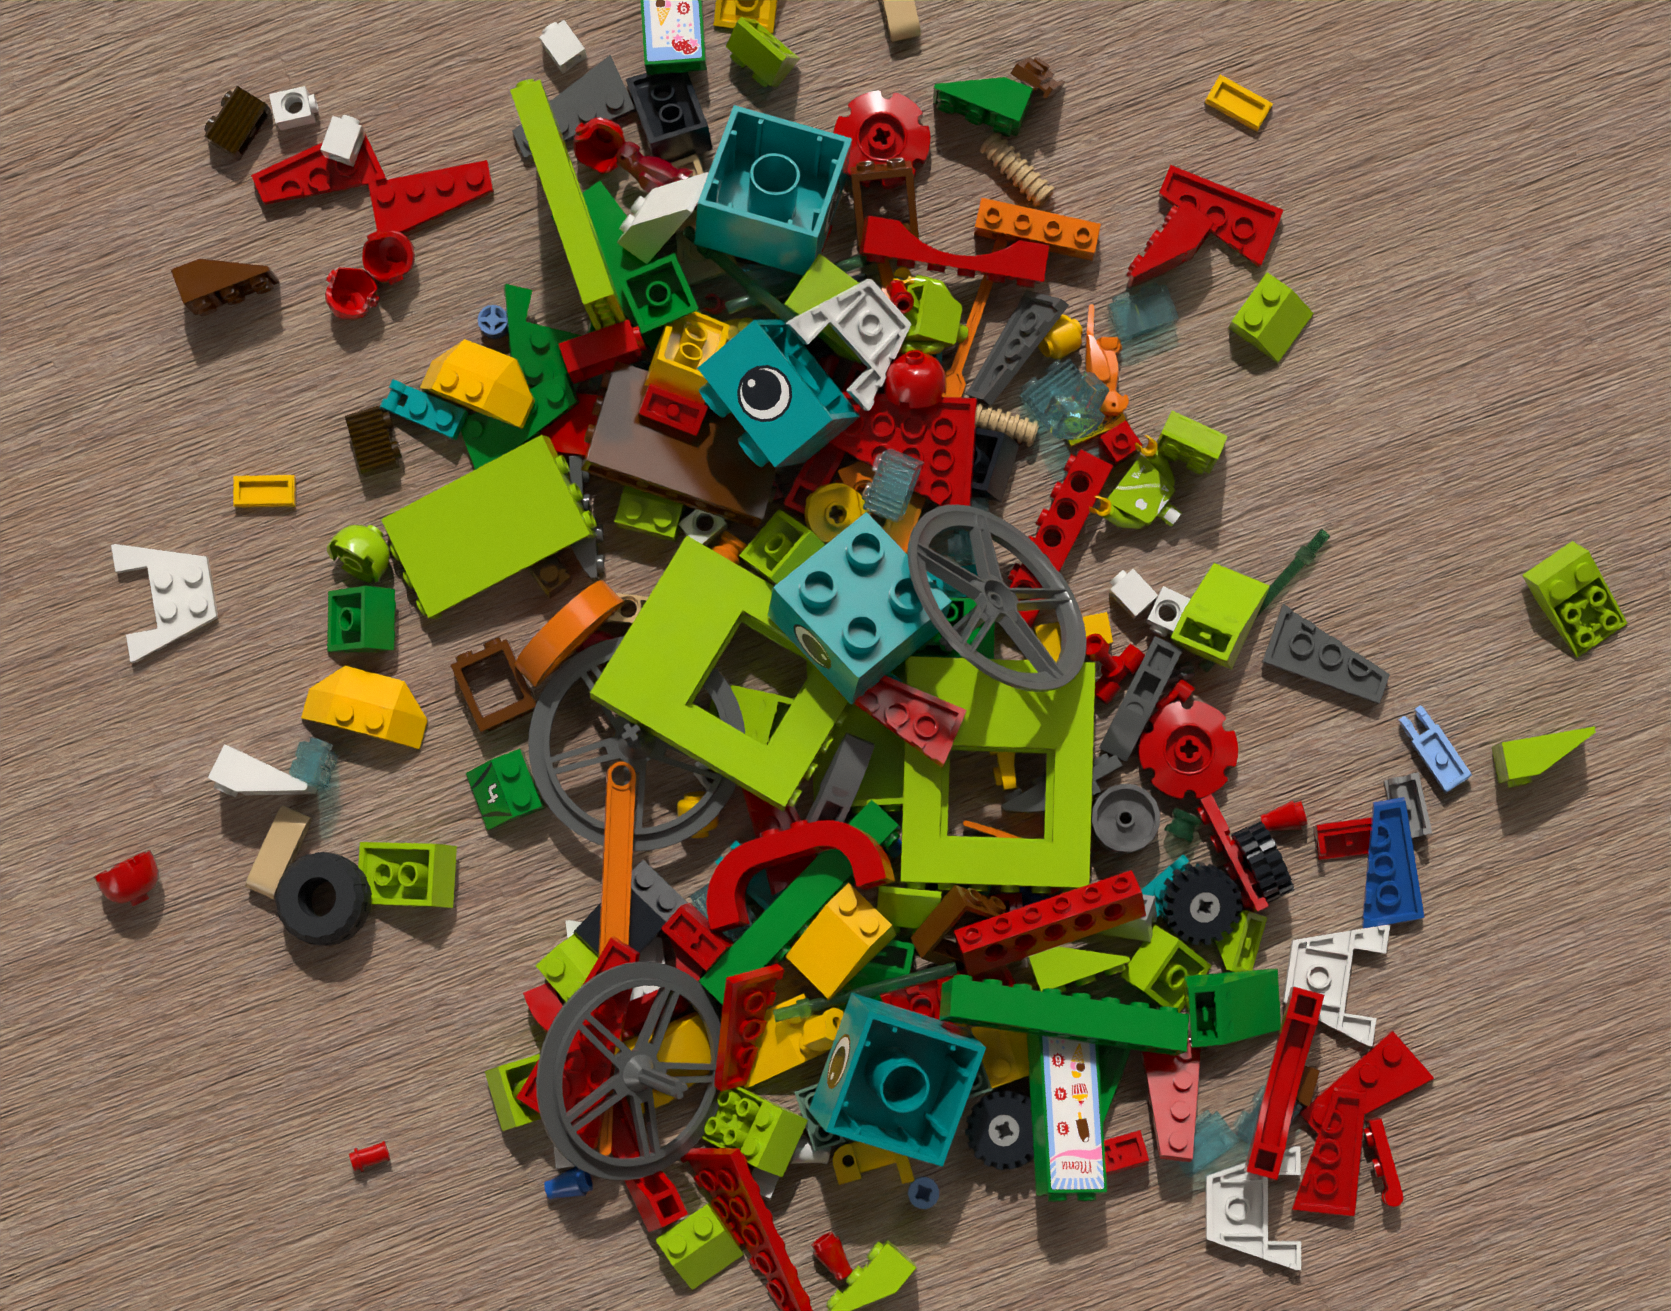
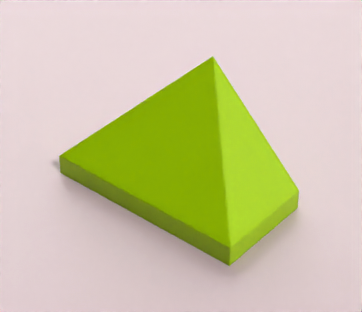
[1215,910,1267,972]

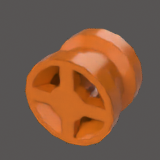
[712,531,748,565]

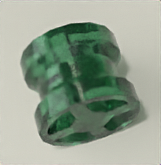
[1164,808,1202,843]

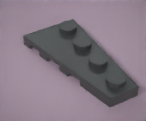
[512,55,636,161]
[966,290,1069,405]
[1262,604,1390,704]

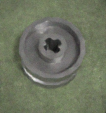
[1091,784,1160,854]

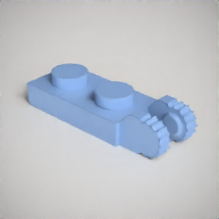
[1398,705,1472,793]

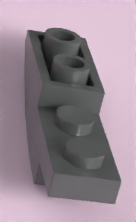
[569,456,604,581]
[1099,636,1183,762]
[805,732,875,856]
[1001,753,1122,813]

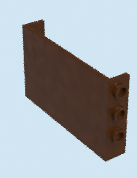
[581,361,783,529]

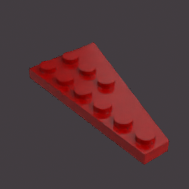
[516,937,640,1149]
[680,1148,813,1311]

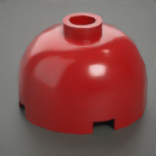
[885,350,947,408]
[94,850,159,907]

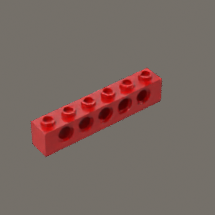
[1008,449,1113,628]
[954,870,1146,976]

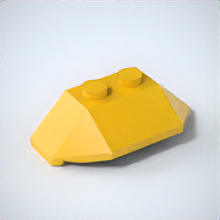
[420,339,535,429]
[301,666,428,749]

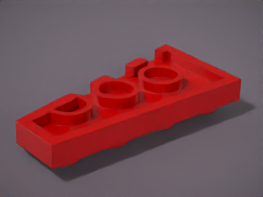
[1299,1031,1434,1135]

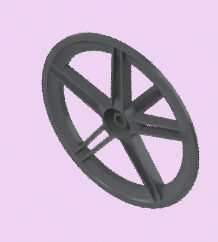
[908,505,1086,692]
[528,636,745,851]
[536,962,722,1180]

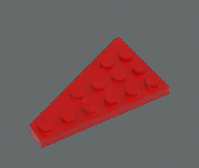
[829,392,978,506]

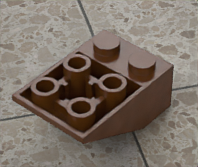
[171,259,280,316]

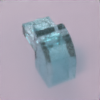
[1040,372,1110,440]

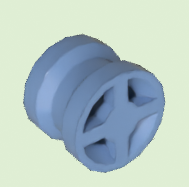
[478,305,508,339]
[908,1177,939,1209]

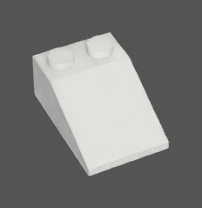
[617,172,708,264]
[208,744,318,797]

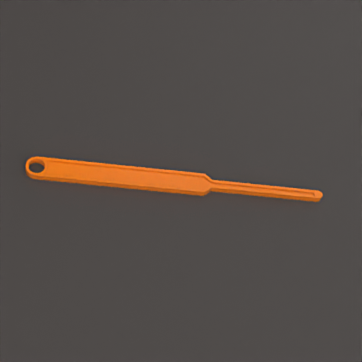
[885,238,1007,553]
[598,762,636,1156]

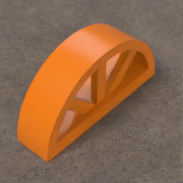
[514,580,625,688]

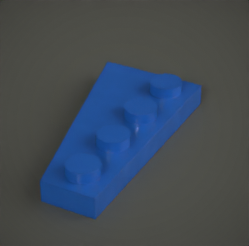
[1362,797,1425,929]

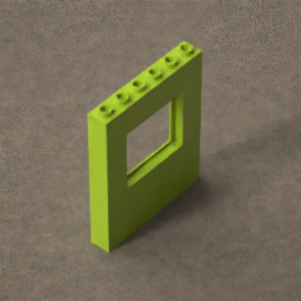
[510,79,626,330]
[590,536,850,812]
[900,656,1095,894]

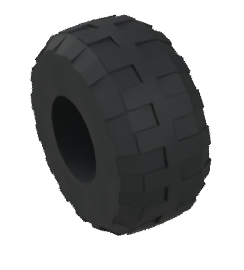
[275,852,372,946]

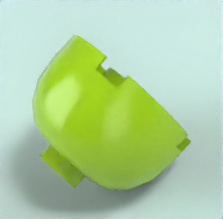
[327,525,390,583]

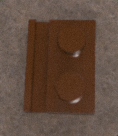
[1010,57,1065,99]

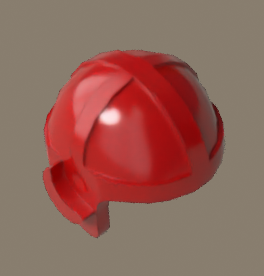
[573,117,625,174]
[362,230,415,286]
[325,267,380,320]

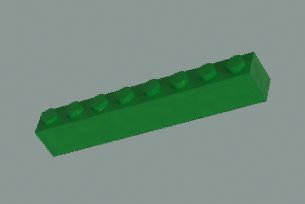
[699,799,902,1005]
[939,975,1189,1056]

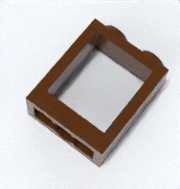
[850,158,919,246]
[450,638,537,734]
[911,885,1007,971]

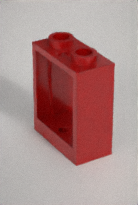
[559,320,646,384]

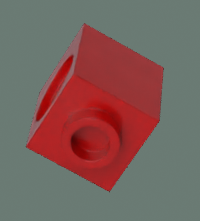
[1098,420,1143,467]

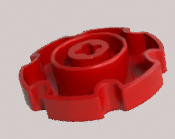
[833,91,930,189]
[1138,701,1238,799]

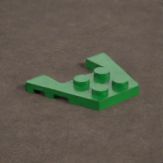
[503,284,596,391]

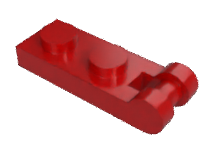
[1363,1118,1404,1207]

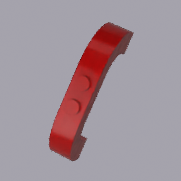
[706,820,895,933]
[523,937,708,1043]

